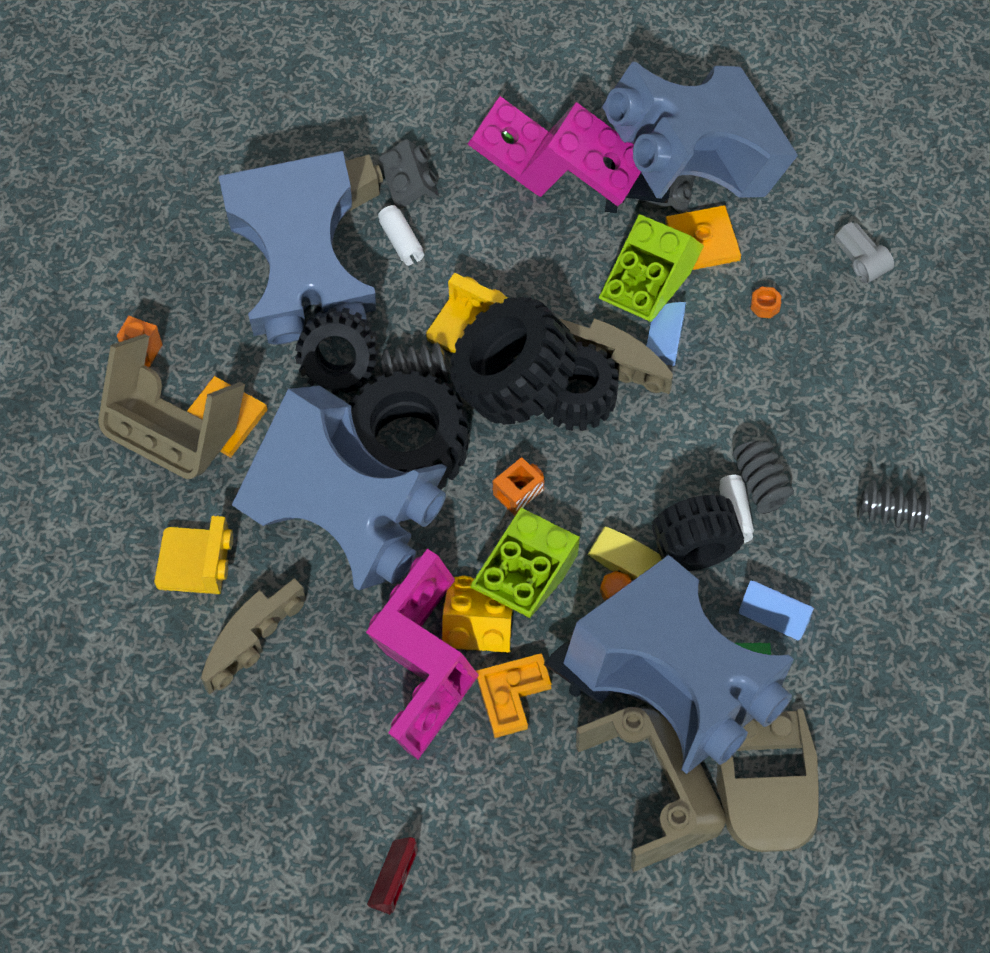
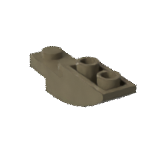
[560,318,673,394]
[201,578,306,694]

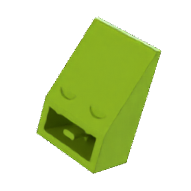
[599,214,704,322]
[471,508,580,618]

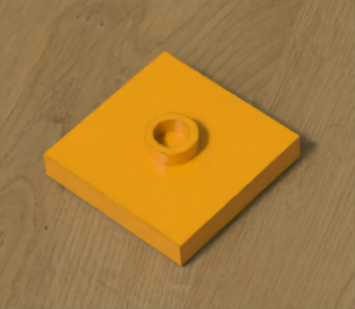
[665,205,741,270]
[187,376,268,458]

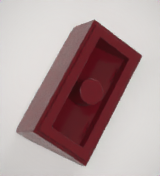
[367,837,418,915]

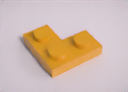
[476,653,552,738]

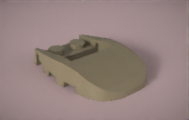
[716,708,819,852]

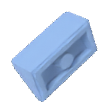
[646,302,686,366]
[739,581,814,640]

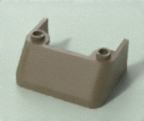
[98,334,245,479]
[576,707,726,872]

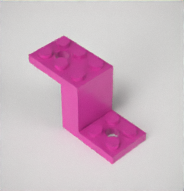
[467,96,641,206]
[366,549,478,760]

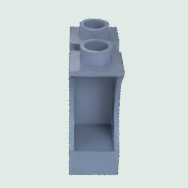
[602,62,798,198]
[218,151,376,345]
[232,386,447,590]
[564,555,794,774]

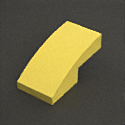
[588,526,662,580]

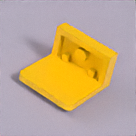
[426,273,508,353]
[154,516,233,594]
[442,576,513,653]

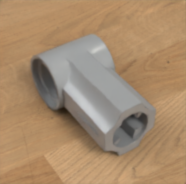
[834,222,894,284]

